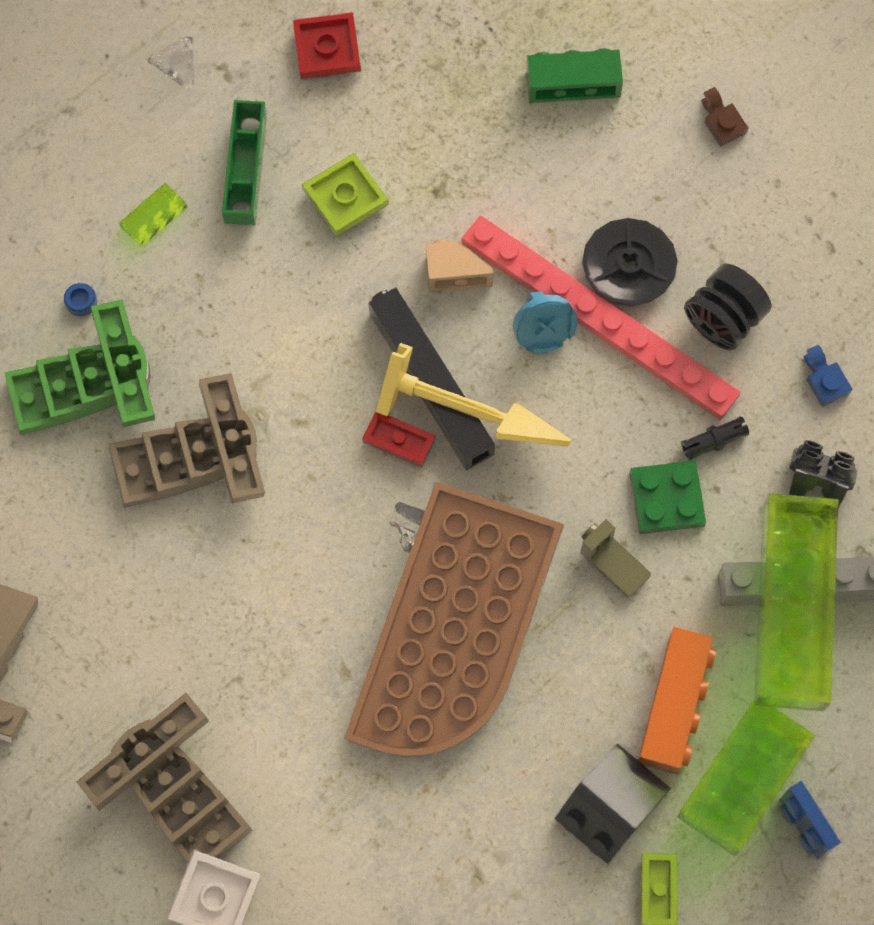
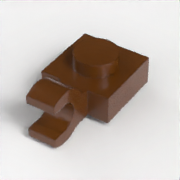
[701,87,749,147]

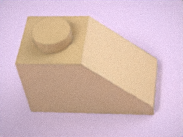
[425,239,493,292]

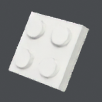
[167,850,260,925]

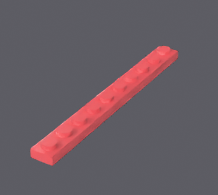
[461,215,741,420]

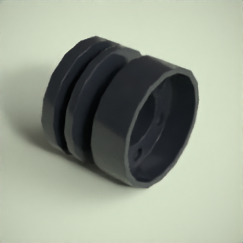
[684,263,772,351]

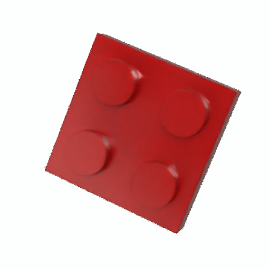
[293,12,361,79]

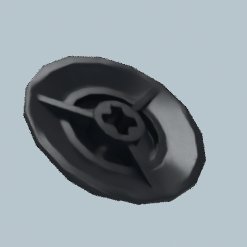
[582,218,678,306]

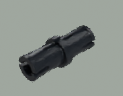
[681,416,749,460]

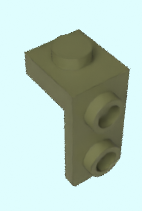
[580,519,651,597]

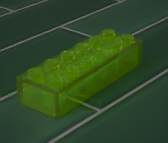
[754,493,838,712]

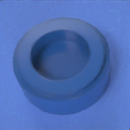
[64,283,97,316]

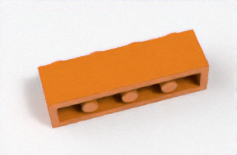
[638,627,717,774]

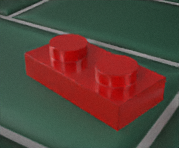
[362,412,436,468]

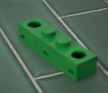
[222,100,267,225]

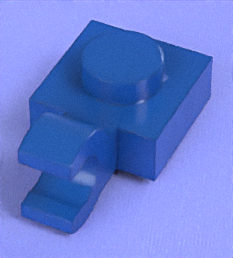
[803,344,853,407]

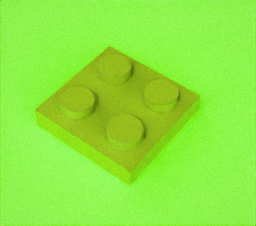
[302,153,389,237]

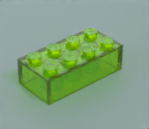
[677,696,816,857]

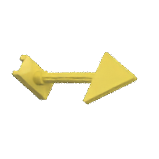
[375,343,571,447]

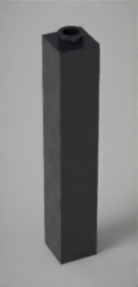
[368,287,495,471]

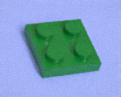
[630,460,706,534]

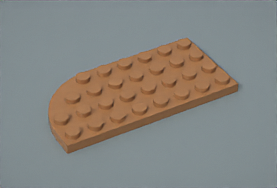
[344,482,564,757]

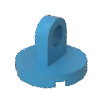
[513,291,578,353]

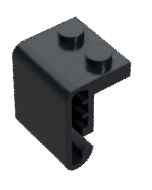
[554,743,671,864]

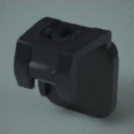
[785,440,857,525]

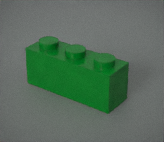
[526,48,623,103]

